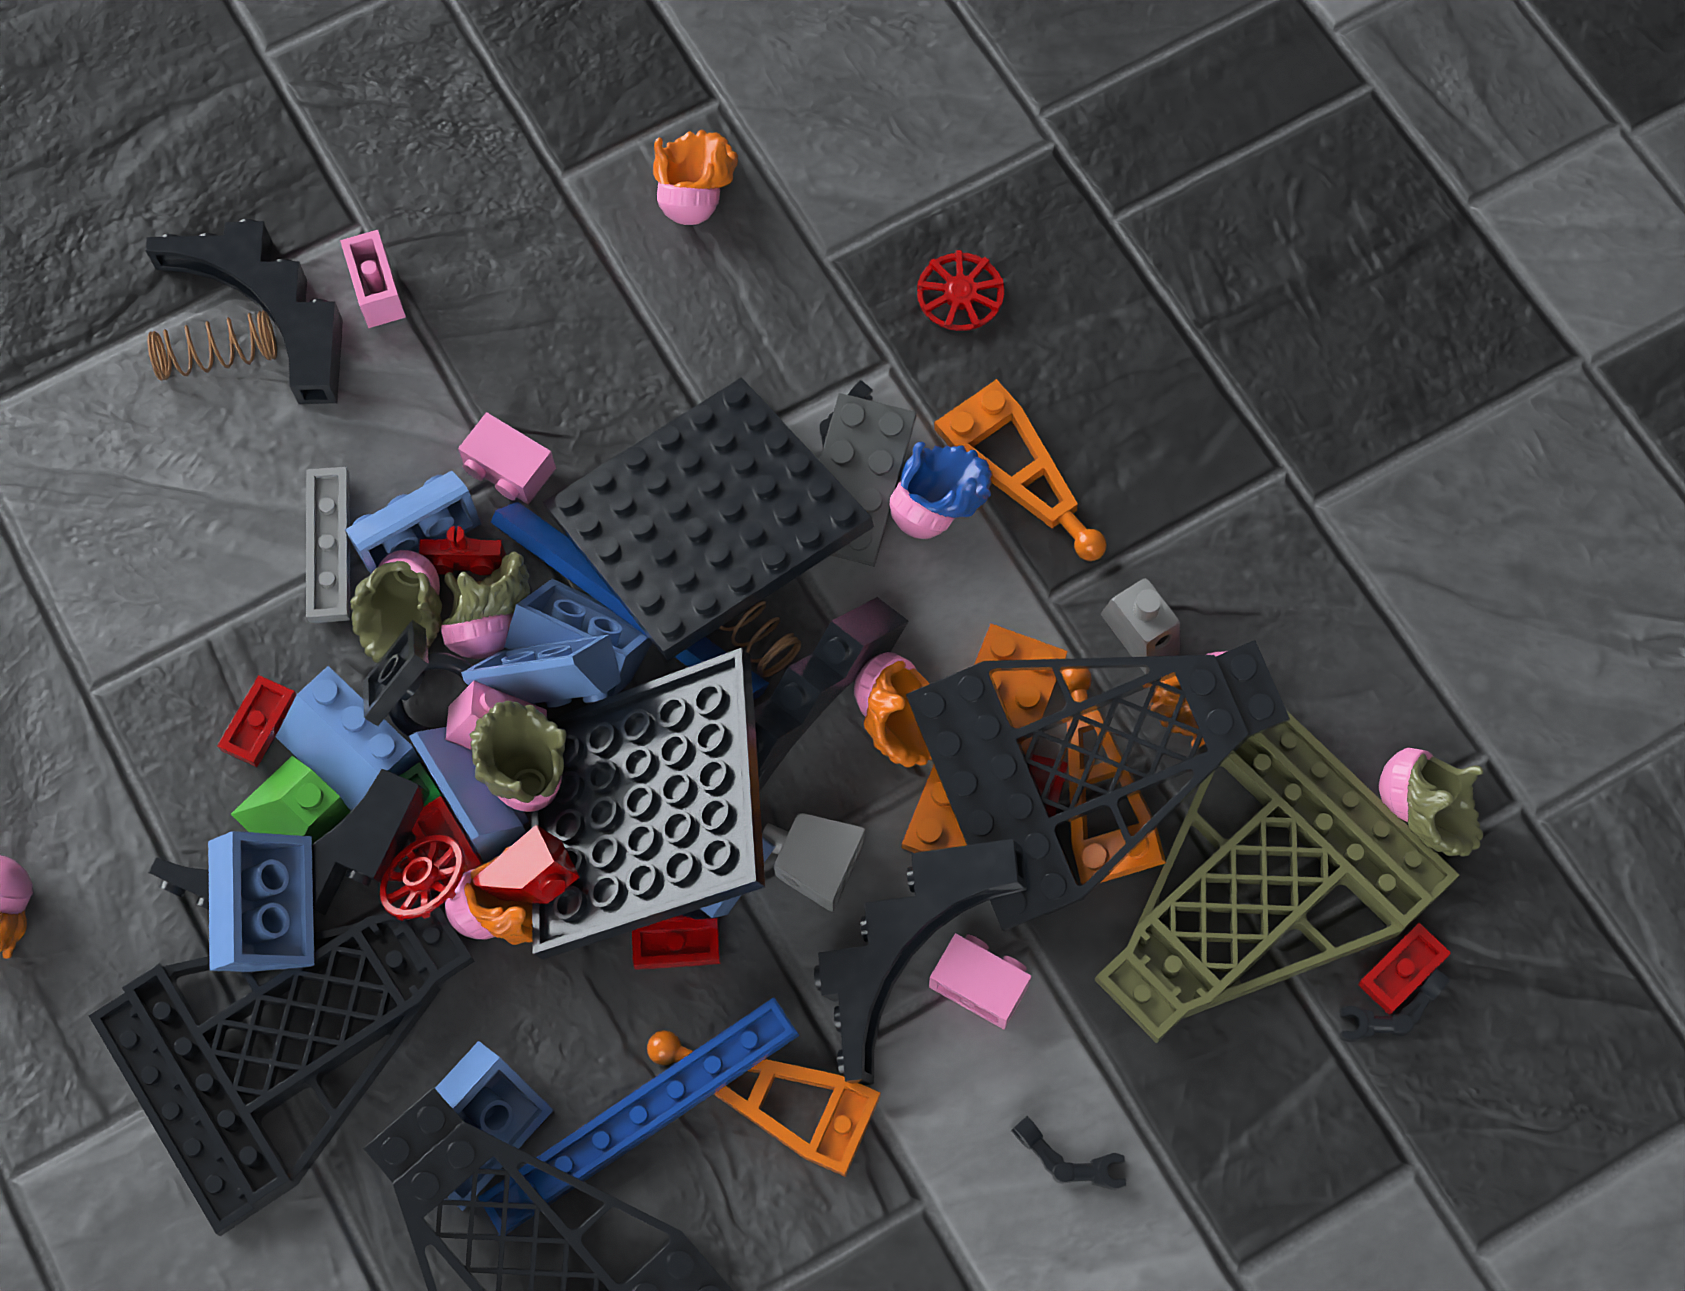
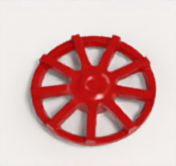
[917,250,1004,331]
[380,835,468,921]

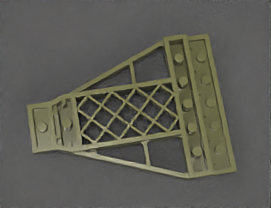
[1095,710,1460,1043]

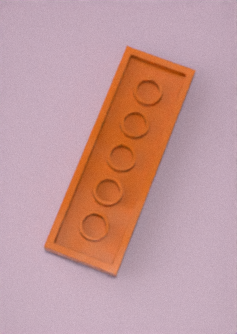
[902,623,1068,853]

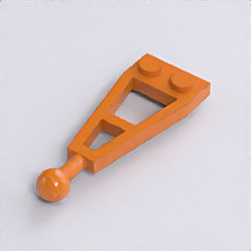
[934,379,1107,561]
[1062,669,1166,885]
[647,1030,881,1177]

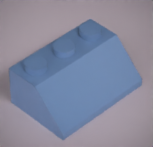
[345,471,481,575]
[504,579,653,697]
[461,634,621,707]
[276,666,422,811]
[409,727,529,864]
[208,831,314,972]
[435,1041,553,1211]

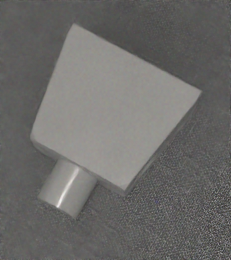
[1101,578,1180,675]
[762,813,865,912]

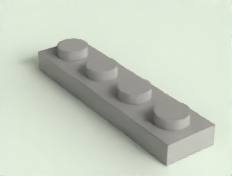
[306,467,350,623]

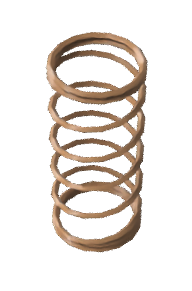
[147,310,277,381]
[719,601,801,677]

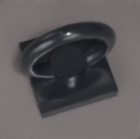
[363,620,472,738]

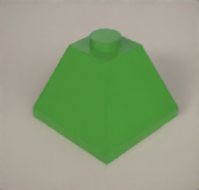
[231,756,350,844]

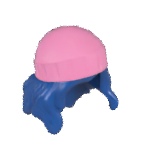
[889,442,992,539]

